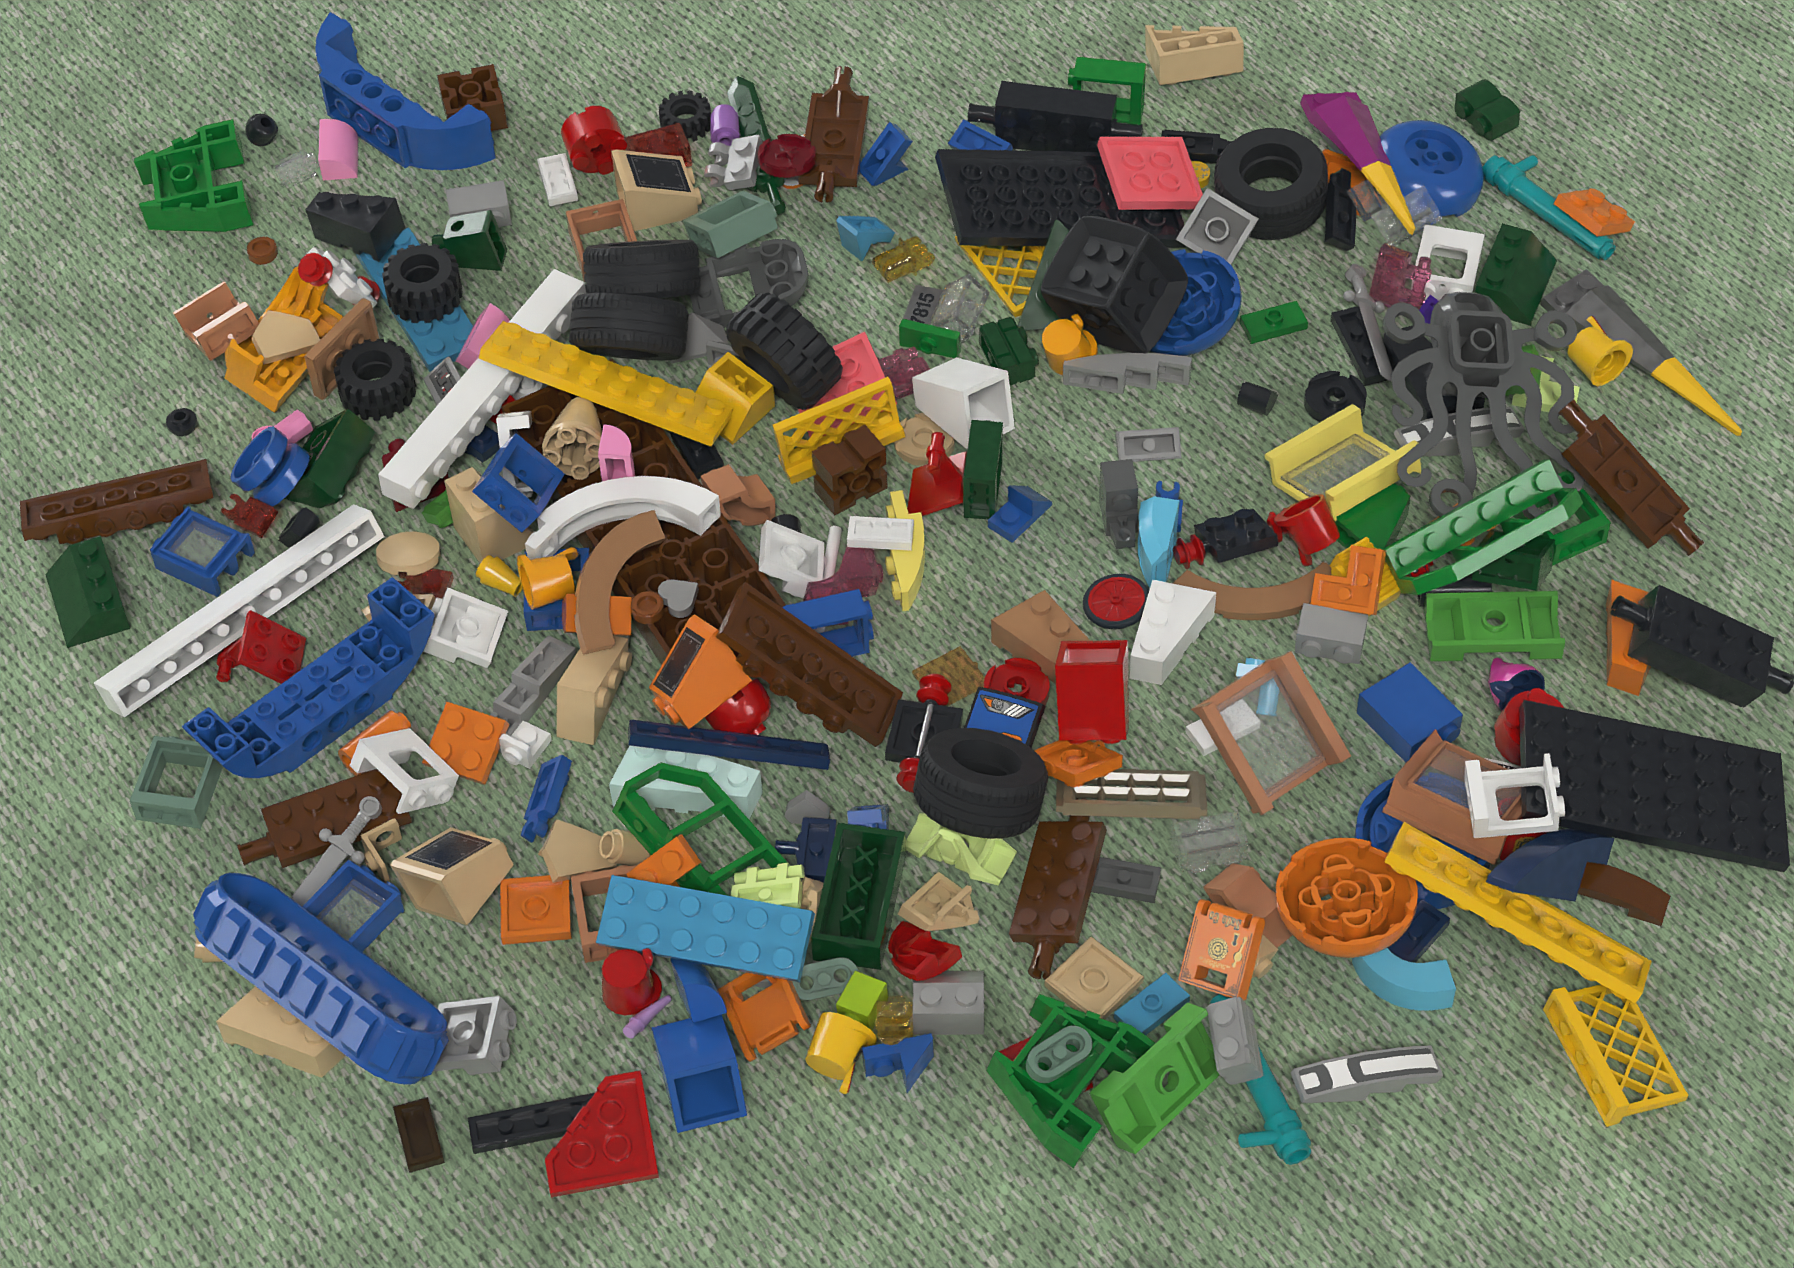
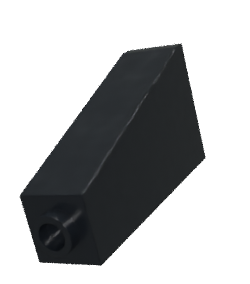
[1383,325,1485,421]

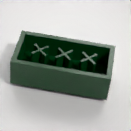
[811,823,906,970]

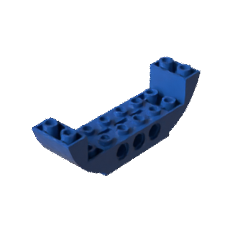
[315,12,496,170]
[182,577,435,778]

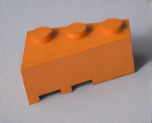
[1606,580,1651,696]

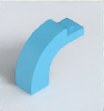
[1352,948,1456,1011]

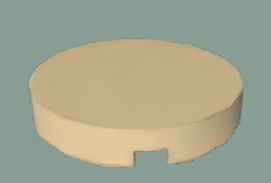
[893,413,956,466]
[376,531,440,576]

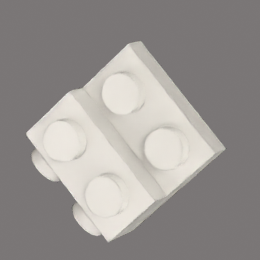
[759,520,827,600]
[423,588,508,668]

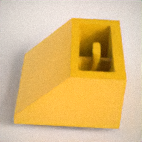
[695,352,775,445]

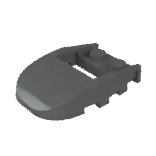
[690,239,809,328]

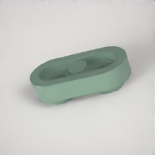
[792,958,858,1001]
[1025,1026,1092,1083]

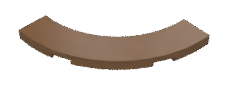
[574,510,666,655]
[1172,561,1332,620]

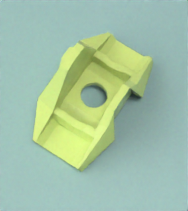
[906,813,1017,886]

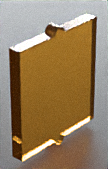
[912,646,985,706]

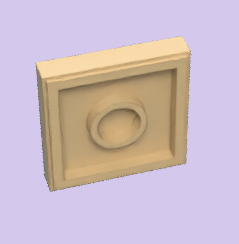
[1044,937,1144,1019]

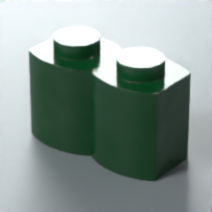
[1454,79,1520,141]

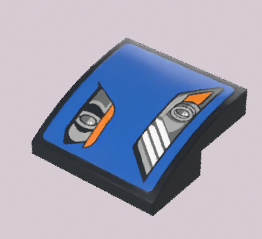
[964,686,1046,748]

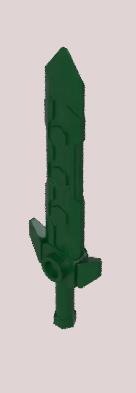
[727,76,788,215]

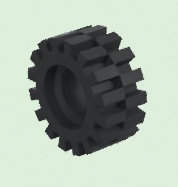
[659,90,711,143]

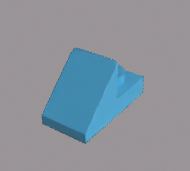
[836,216,895,261]

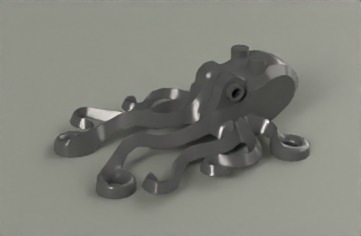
[1383,292,1585,519]

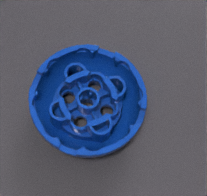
[1380,120,1484,220]
[1150,249,1242,356]

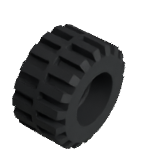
[382,243,463,323]
[334,339,416,421]

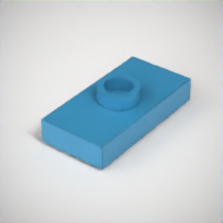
[1114,973,1190,1035]

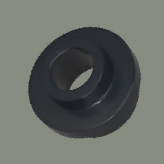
[166,408,197,436]

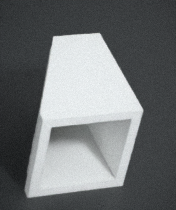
[912,357,1015,449]

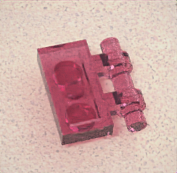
[1369,243,1432,309]
[877,346,930,400]

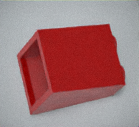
[1055,640,1129,744]

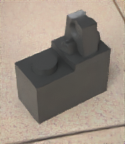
[1099,459,1138,549]

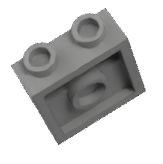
[433,996,517,1075]

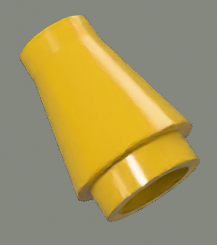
[476,555,523,597]

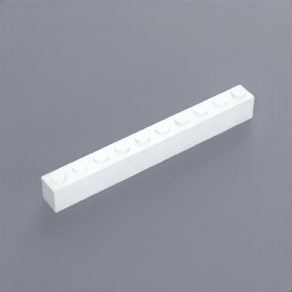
[378,269,586,509]
[94,504,385,717]

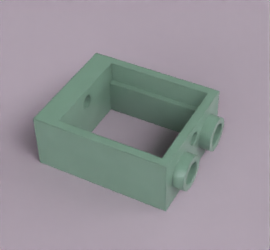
[683,191,778,258]
[130,736,223,829]

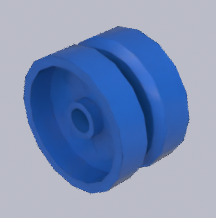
[230,426,310,508]

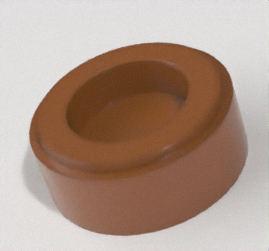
[247,237,278,265]
[631,591,664,624]

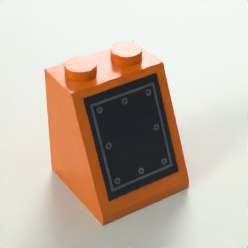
[649,614,752,729]

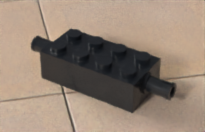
[967,81,1143,152]
[1610,585,1794,708]

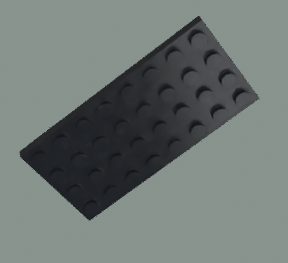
[935,149,1186,248]
[1519,700,1790,872]

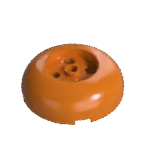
[1276,838,1418,958]

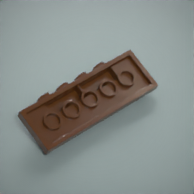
[20,459,214,544]
[716,582,903,747]

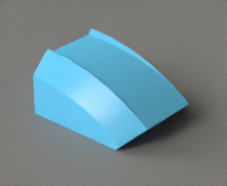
[1138,496,1179,588]

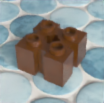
[437,64,508,131]
[812,425,888,516]

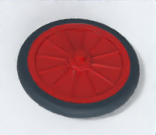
[1083,574,1149,629]

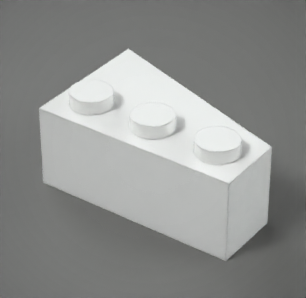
[1129,580,1216,685]

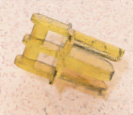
[872,236,935,283]
[875,996,913,1045]

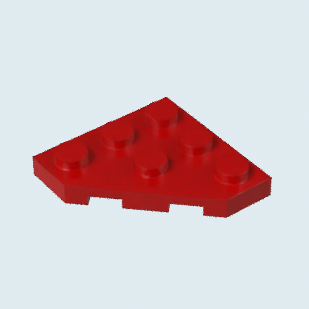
[545,1070,659,1198]

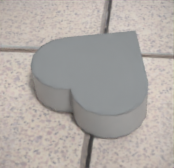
[658,580,699,618]
[785,790,830,824]

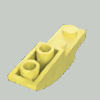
[885,490,925,611]

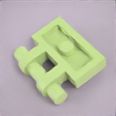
[731,863,805,909]

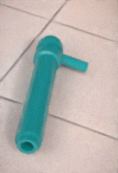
[1483,155,1616,260]
[1210,994,1311,1165]

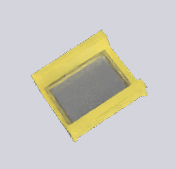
[1265,404,1422,521]

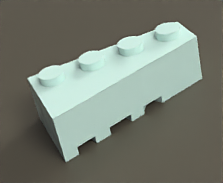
[609,746,762,819]

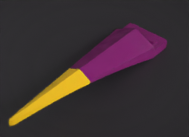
[1300,92,1415,235]

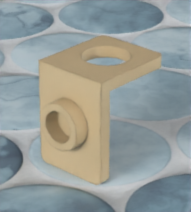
[361,818,402,883]

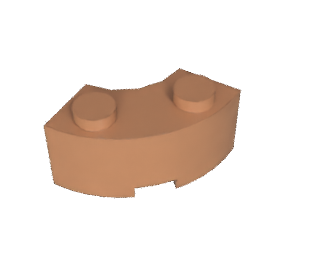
[701,464,775,526]
[1203,863,1292,948]

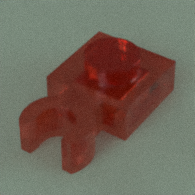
[221,494,279,538]
[398,568,454,599]

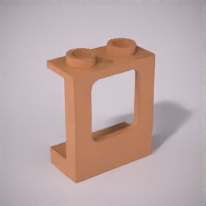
[173,281,259,361]

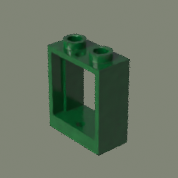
[963,420,1003,520]
[1472,529,1555,591]

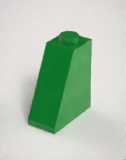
[1335,483,1411,550]

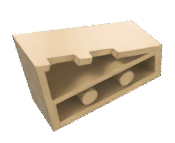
[1145,25,1244,85]
[557,635,632,745]
[216,986,346,1078]

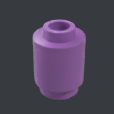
[710,104,740,146]

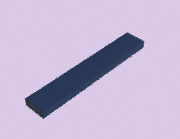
[628,720,830,770]

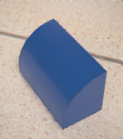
[670,959,727,1023]

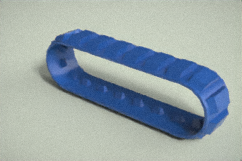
[193,873,449,1085]

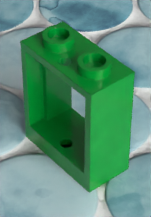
[1068,57,1146,125]
[1513,470,1611,566]

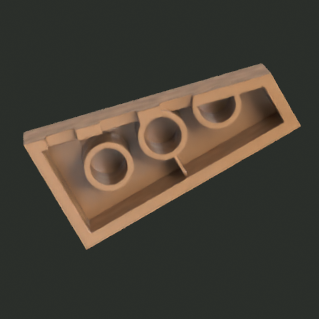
[991,590,1090,684]

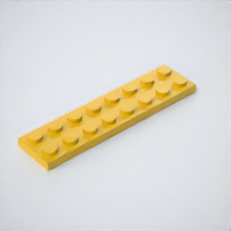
[478,321,733,447]
[1384,822,1652,1004]

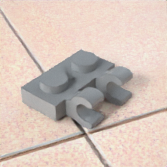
[704,135,763,191]

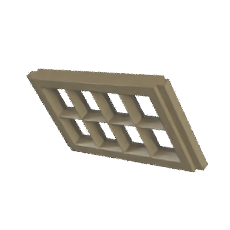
[1056,769,1207,819]

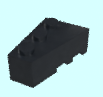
[305,192,405,262]

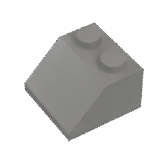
[913,971,984,1035]

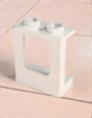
[1410,224,1485,300]
[496,411,533,498]
[350,728,459,814]
[1464,753,1565,838]

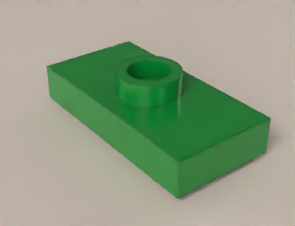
[1240,301,1308,344]
[899,319,961,358]

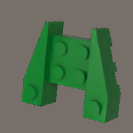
[134,119,253,232]
[986,994,1155,1168]

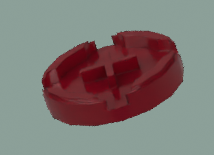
[757,134,816,178]

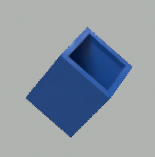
[652,1014,747,1133]

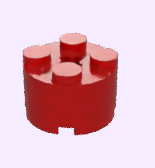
[561,106,627,175]
[1494,688,1564,766]

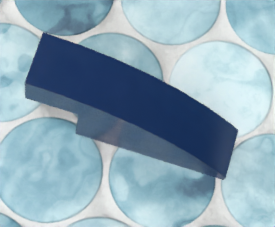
[1486,828,1614,902]

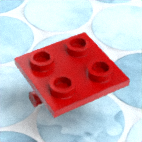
[907,432,967,516]
[216,610,306,684]

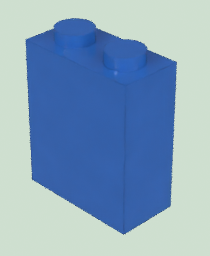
[1357,662,1463,762]

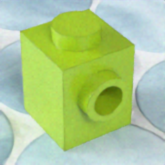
[836,971,889,1030]

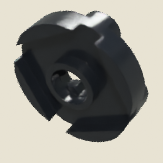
[1304,371,1367,423]

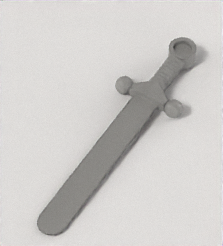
[1343,263,1393,381]
[291,796,382,906]

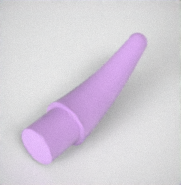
[623,995,672,1039]

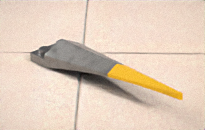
[1540,269,1742,436]

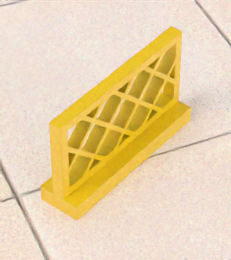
[955,236,1045,318]
[772,377,905,484]
[1543,985,1689,1127]

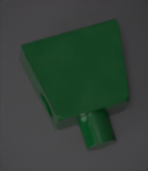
[432,210,507,271]

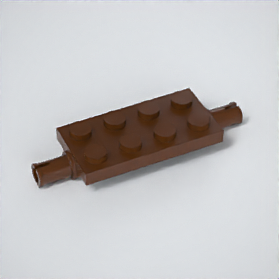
[798,66,869,203]
[1558,399,1704,556]
[237,769,412,868]
[1009,798,1107,980]

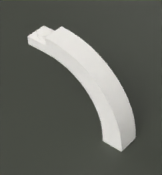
[525,476,721,559]

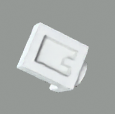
[499,721,552,769]

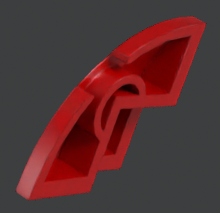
[888,921,962,981]

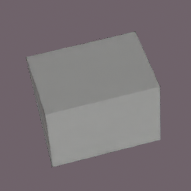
[1176,188,1258,265]

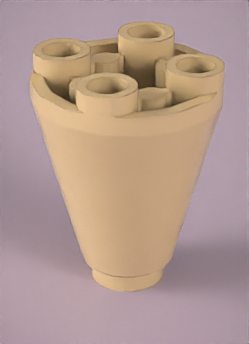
[542,397,602,480]

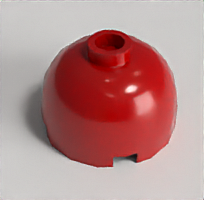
[704,678,771,735]

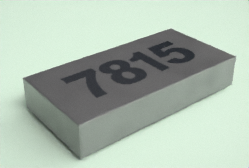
[903,285,945,326]

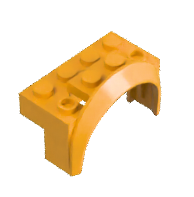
[224,266,343,413]

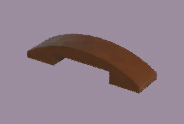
[1578,862,1671,926]

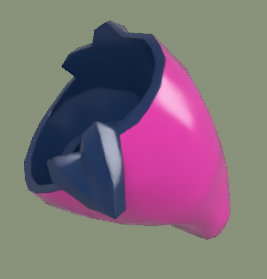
[1488,657,1545,712]

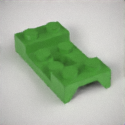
[1424,591,1565,661]
[1089,1003,1220,1154]

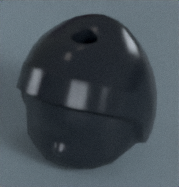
[245,114,278,146]

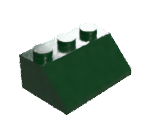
[1475,223,1557,326]
[284,409,376,508]
[45,536,130,648]

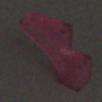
[803,547,883,626]

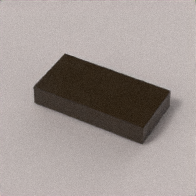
[393,1097,445,1173]

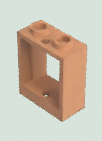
[566,199,637,282]
[570,864,639,963]

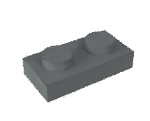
[1091,857,1161,903]

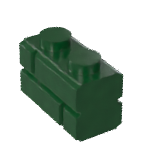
[979,317,1039,385]

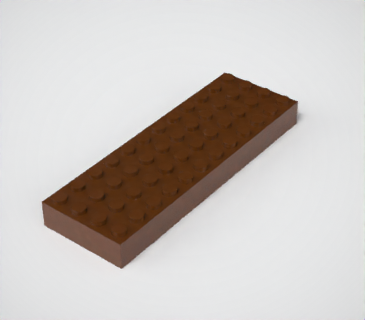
[501,358,786,665]

